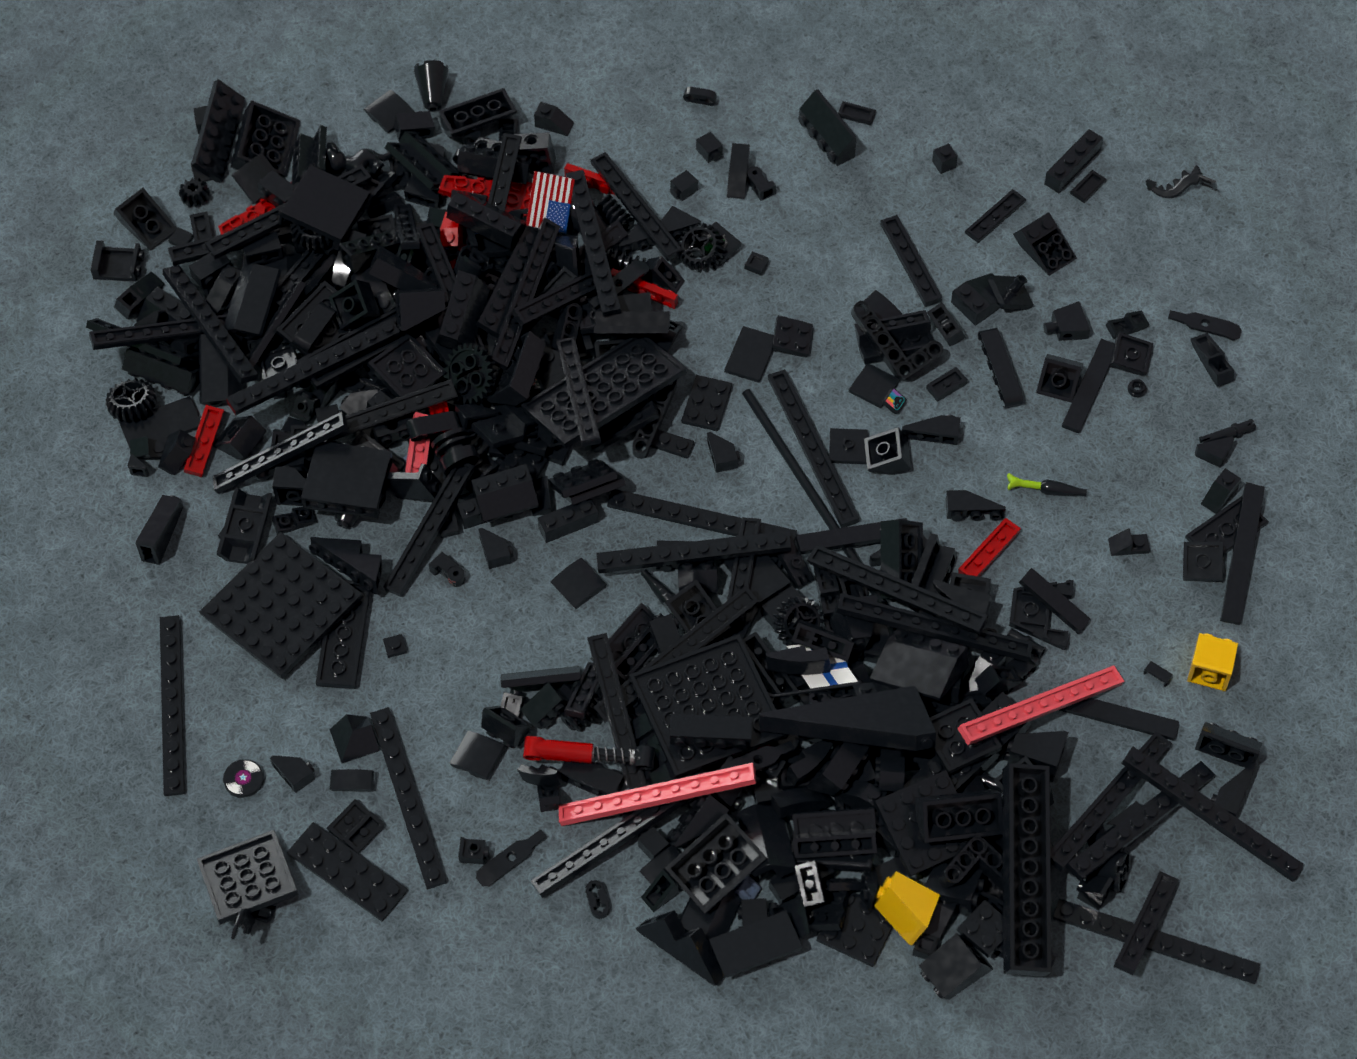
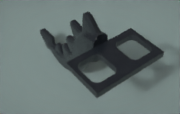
[1146,165,1217,198]
[231,905,276,939]

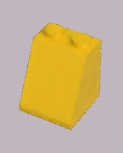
[1187,633,1238,692]
[874,871,940,946]

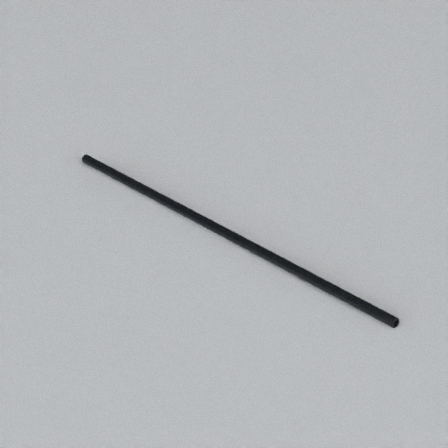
[742,389,897,631]

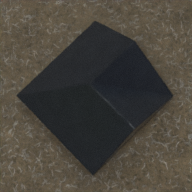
[330,714,380,764]

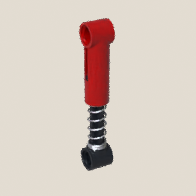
[523,736,656,770]

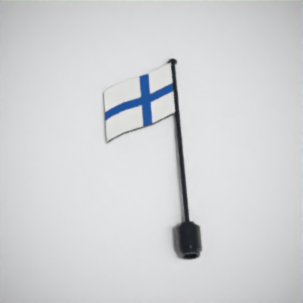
[769,644,862,698]

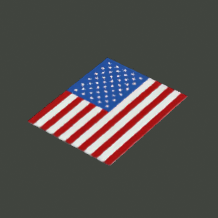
[526,171,575,233]

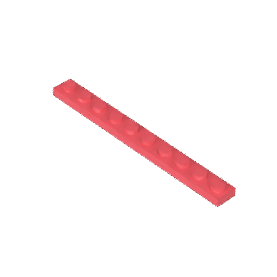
[957,665,1125,745]
[559,763,756,826]

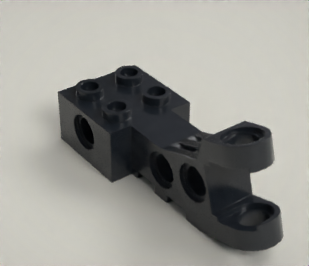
[453,130,556,174]

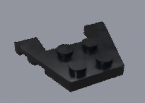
[1009,580,1074,650]

